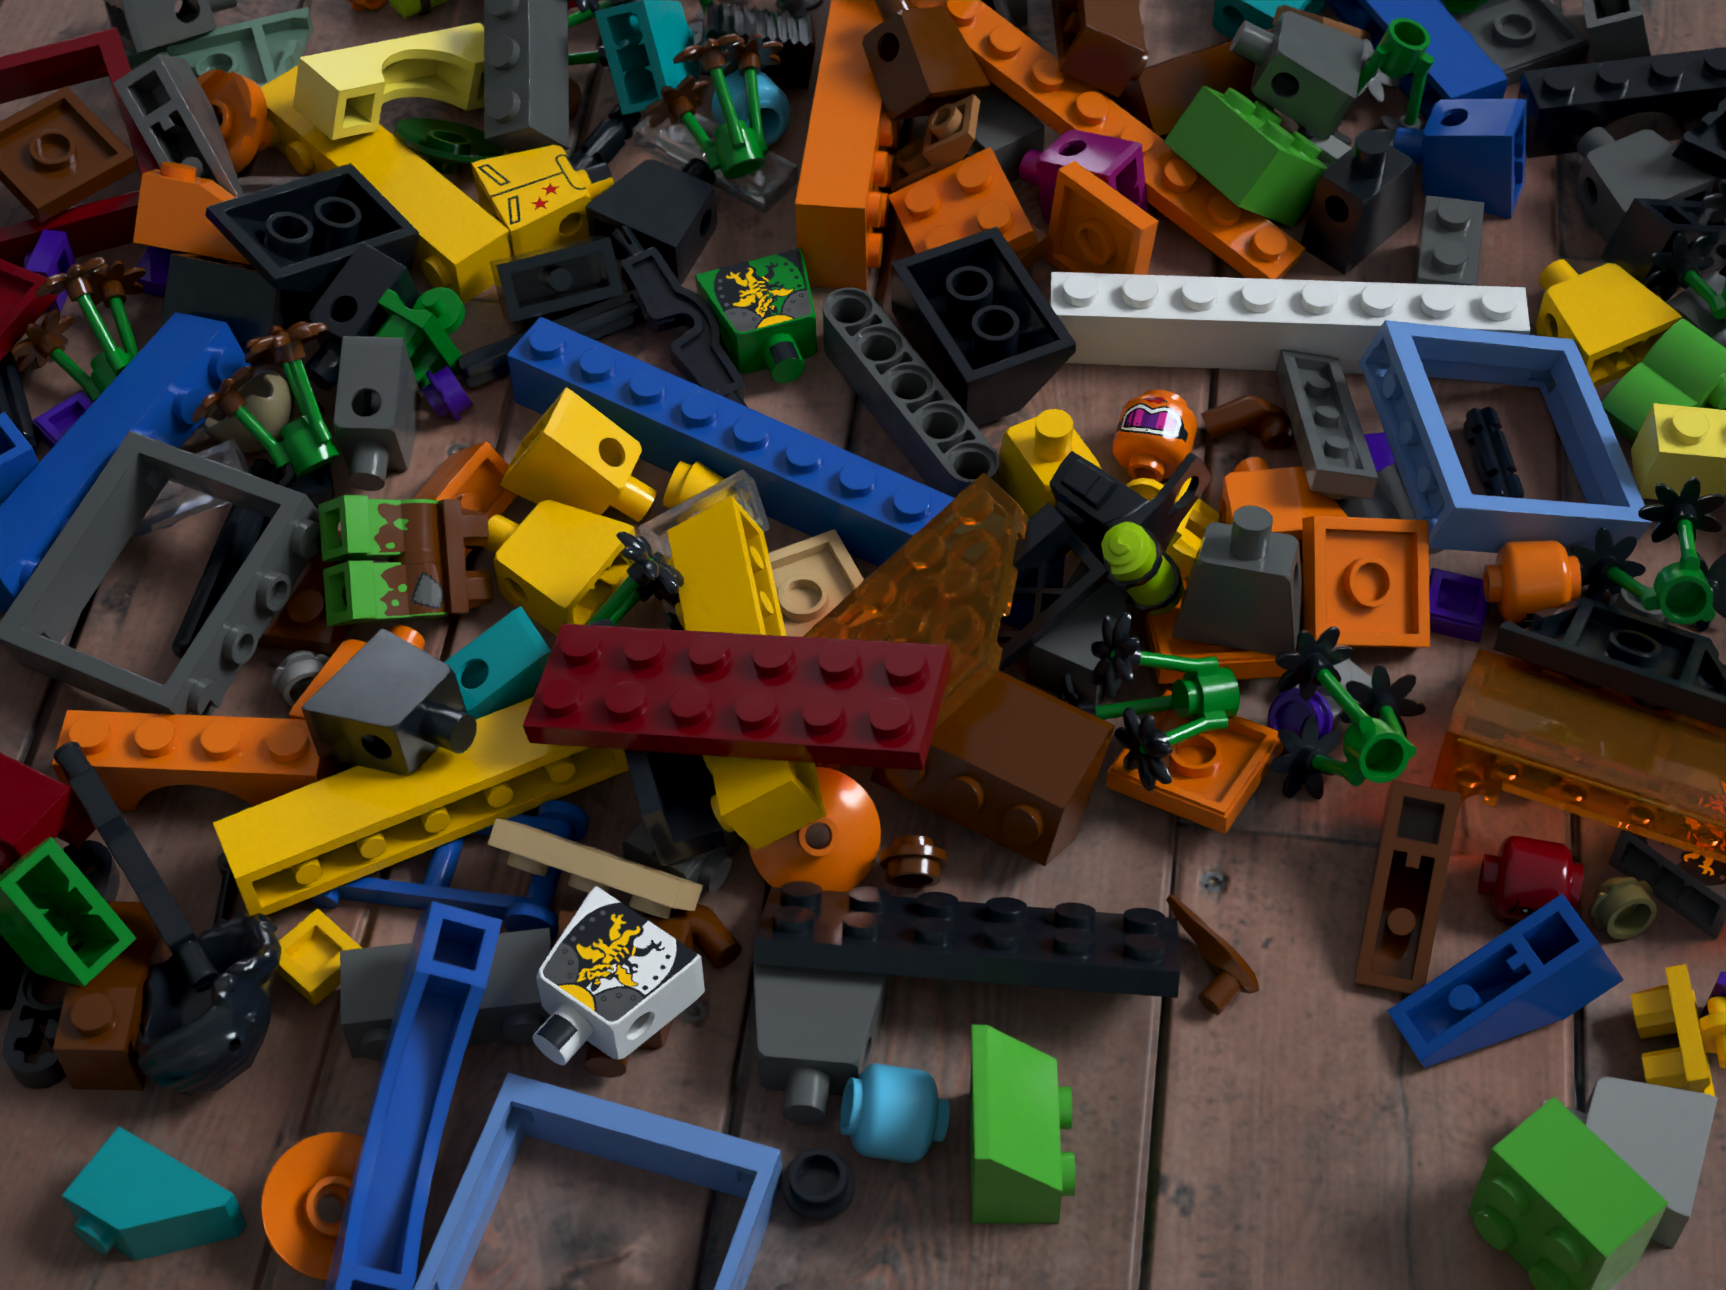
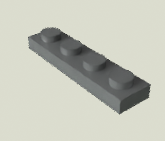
[1275,350,1378,500]

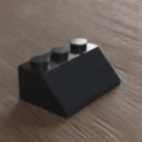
[891,226,1076,427]

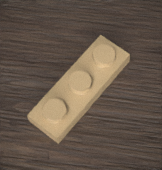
[488,818,703,919]

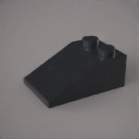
[205,163,419,295]

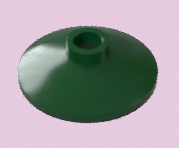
[394,118,504,174]

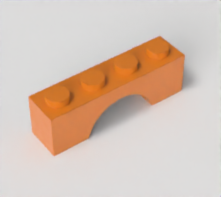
[52,710,341,811]

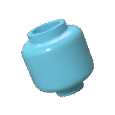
[712,70,791,147]
[840,1063,950,1163]

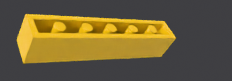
[260,65,513,304]
[667,495,826,851]
[213,697,629,916]

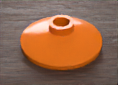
[747,767,881,892]
[260,1132,362,1281]

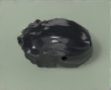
[134,911,281,1096]

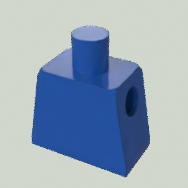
[1393,99,1526,219]

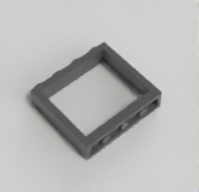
[0,431,321,716]

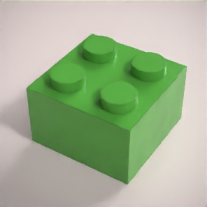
[1164,85,1328,227]
[1467,1096,1669,1290]

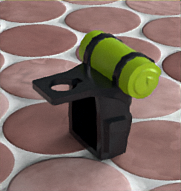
[1049,451,1212,615]

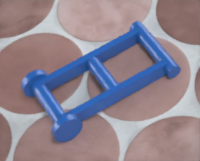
[311,800,590,941]

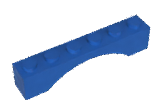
[324,901,502,1290]

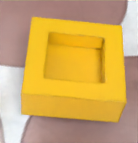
[275,908,362,1006]

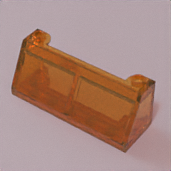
[1430,649,1726,863]

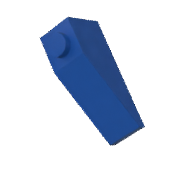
[1387,893,1624,1068]

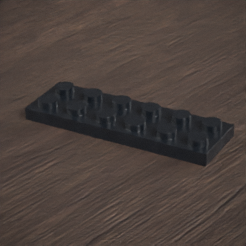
[753,881,1180,998]

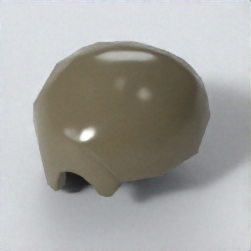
[203,369,295,452]

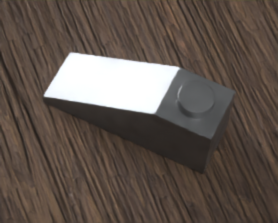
[113,54,244,198]

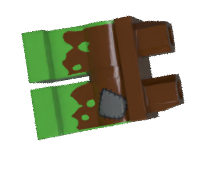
[318,495,494,627]

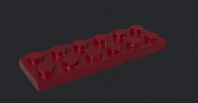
[523,623,952,770]

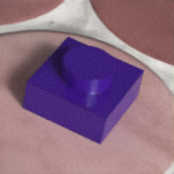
[23,229,76,312]

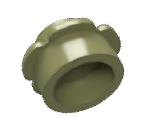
[1589,877,1657,940]

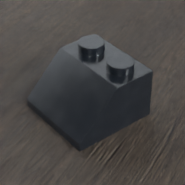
[161,254,320,353]

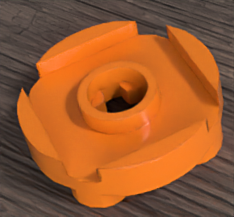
[197,69,273,175]

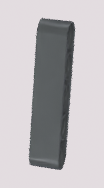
[823,287,1000,514]

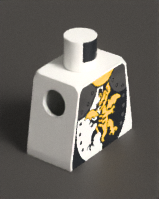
[532,886,705,1065]

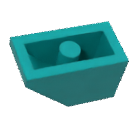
[62,1126,247,1261]

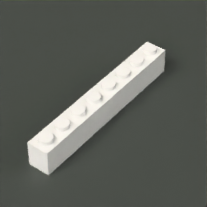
[1050,272,1530,374]

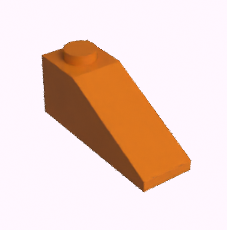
[133,162,251,265]

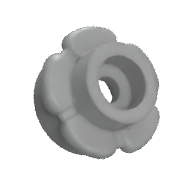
[272,650,330,707]

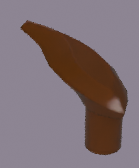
[1166,895,1259,1015]

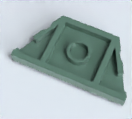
[124,7,314,118]

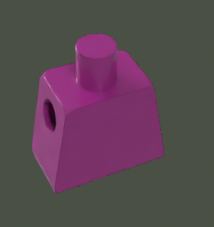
[1019,129,1148,225]

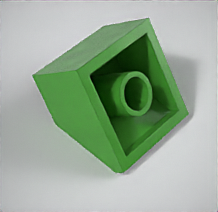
[969,1025,1075,1223]

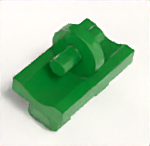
[374,287,465,389]

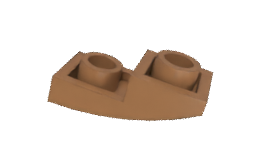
[891,94,980,193]

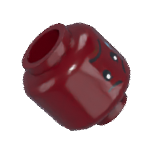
[1478,836,1583,924]

